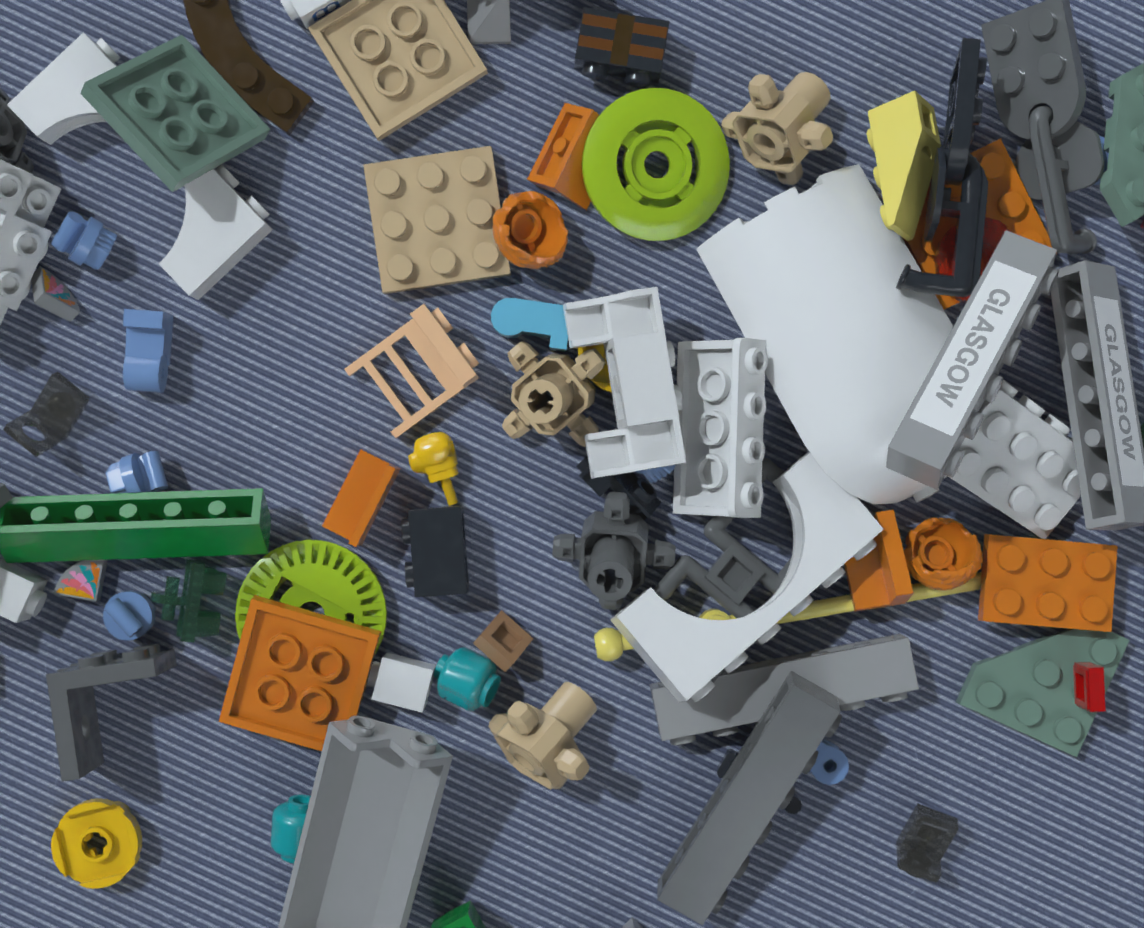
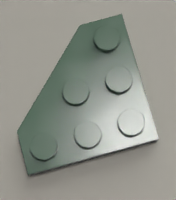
[1100,63,1144,227]
[956,629,1130,757]

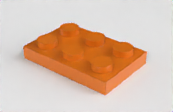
[978,534,1118,632]

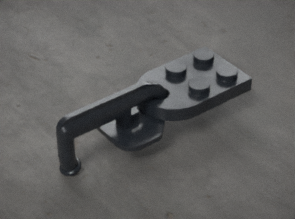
[896,38,988,297]

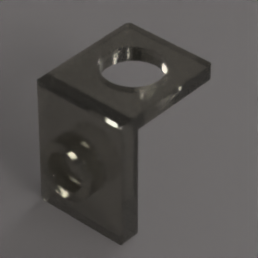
[3,371,90,457]

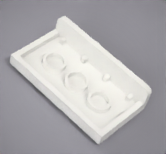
[673,338,767,518]
[948,380,1081,539]

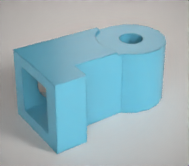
[491,298,568,352]

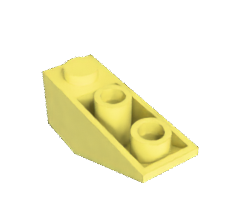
[867,91,941,241]

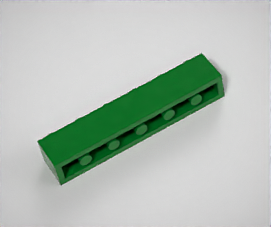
[0,488,271,563]

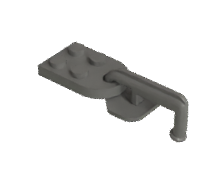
[981,0,1104,254]

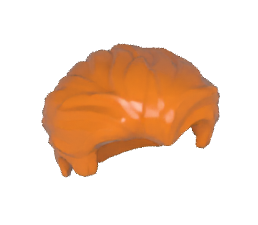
[493,191,568,269]
[904,517,983,590]

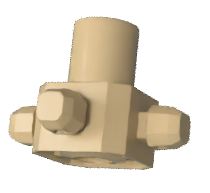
[721,72,833,185]
[502,341,606,447]
[489,682,597,790]

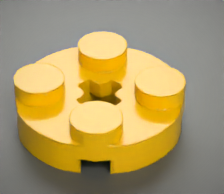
[51,798,142,889]

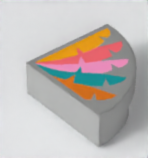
[31,266,80,322]
[54,560,108,602]

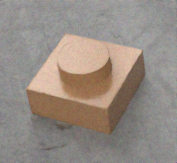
[473,610,533,672]

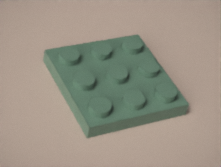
[80,35,270,192]

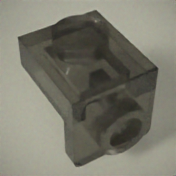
[896,803,959,883]

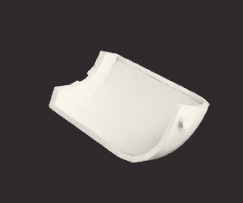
[696,164,954,505]

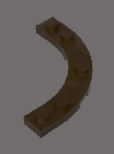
[183,0,314,136]

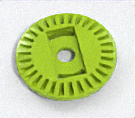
[582,88,730,241]
[235,539,387,654]

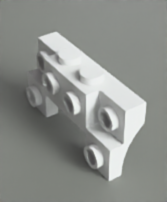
[0,159,61,325]
[563,287,687,479]

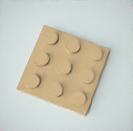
[308,0,488,141]
[363,146,511,294]

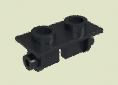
[576,456,661,520]

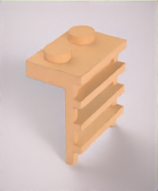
[344,304,479,439]

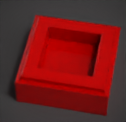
[1073,662,1106,712]

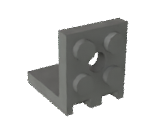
[46,643,177,782]

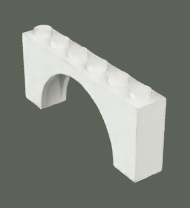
[7,32,273,300]
[610,452,883,702]

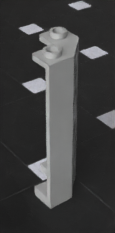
[278,716,453,928]

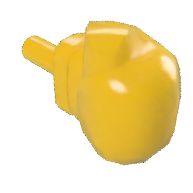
[408,432,459,506]

